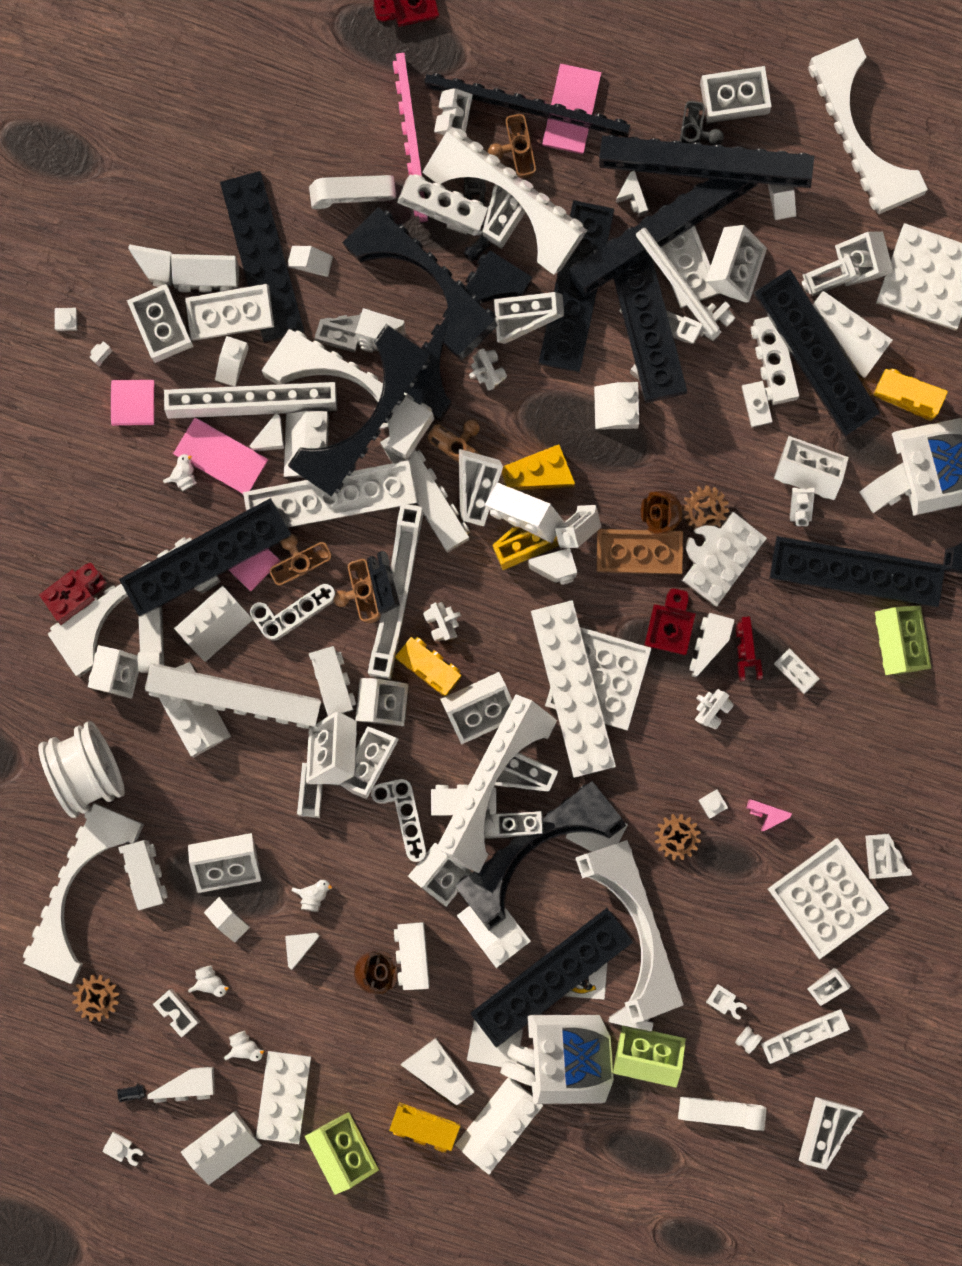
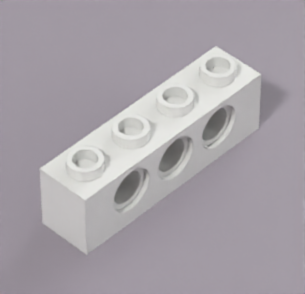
[397,174,488,236]
[751,317,799,405]

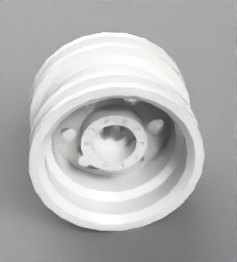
[38,721,125,818]

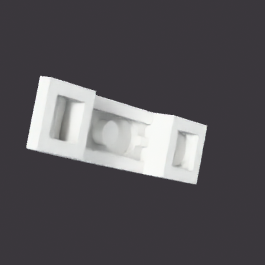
[619,308,704,344]
[761,1009,850,1064]

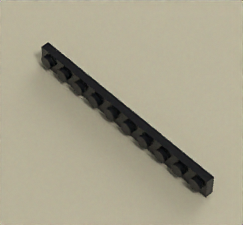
[424,73,631,138]

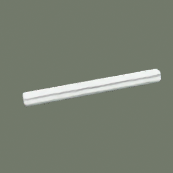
[636,228,719,335]

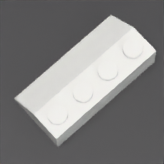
[813,291,892,379]
[159,662,231,757]
[455,1077,543,1174]

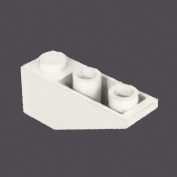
[689,613,734,677]
[484,811,543,839]
[148,1067,215,1103]

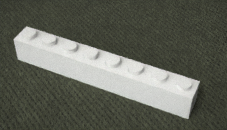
[164,382,337,419]
[145,663,321,729]

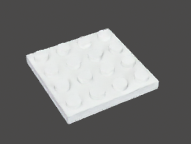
[876,223,962,331]
[545,627,651,730]
[768,838,889,959]

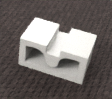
[434,89,473,135]
[153,989,200,1037]

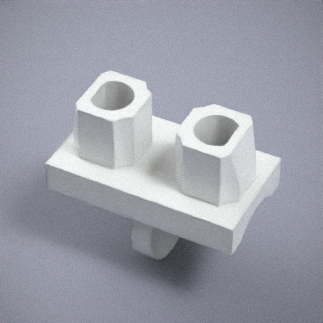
[699,301,735,341]
[469,349,507,391]
[790,488,814,526]
[423,602,461,642]
[695,689,734,729]

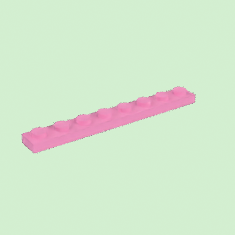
[393,53,428,223]

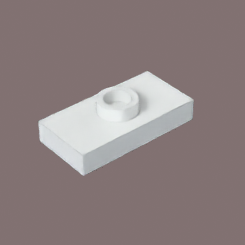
[742,381,773,428]
[774,648,819,694]

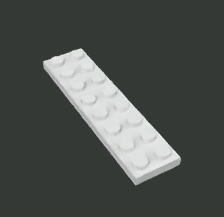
[243,460,418,528]
[531,600,616,778]

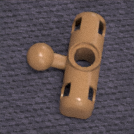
[488,114,536,179]
[427,420,481,464]
[270,534,332,586]
[333,559,381,623]

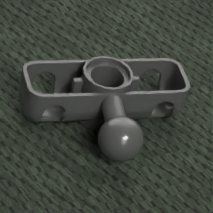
[680,101,724,145]

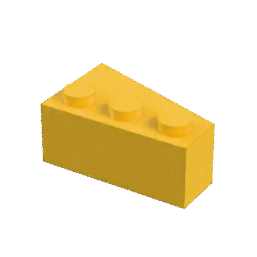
[873,368,948,421]
[501,445,575,490]
[493,526,559,570]
[395,637,462,697]
[389,1102,460,1153]

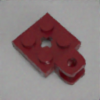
[373,0,439,27]
[39,563,107,625]
[644,588,696,655]
[735,616,763,682]

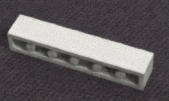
[380,436,470,553]

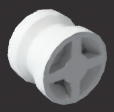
[735,1026,762,1054]

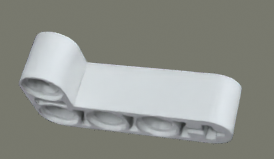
[309,175,396,209]
[250,584,335,641]
[138,606,164,673]
[371,779,426,862]
[678,1097,767,1131]

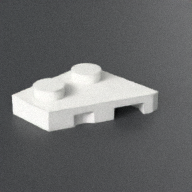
[865,834,912,879]

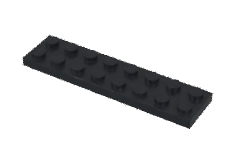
[220,171,305,343]
[538,200,614,373]
[613,255,687,403]
[753,269,880,437]
[119,498,291,617]
[769,536,945,608]
[470,908,633,1048]

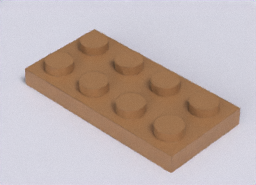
[596,529,683,575]

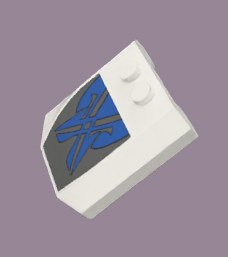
[892,418,962,516]
[528,1015,613,1104]

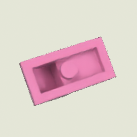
[746,800,792,832]

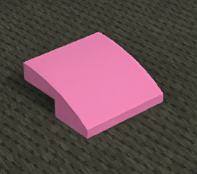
[111,380,155,426]
[229,549,280,591]

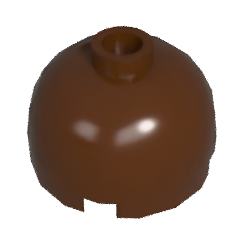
[640,491,683,534]
[354,950,397,994]

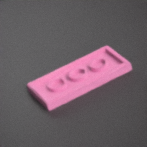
[542,64,601,155]
[173,418,268,494]

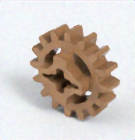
[682,485,729,529]
[654,814,701,860]
[72,975,120,1022]

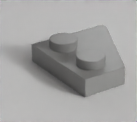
[314,313,361,353]

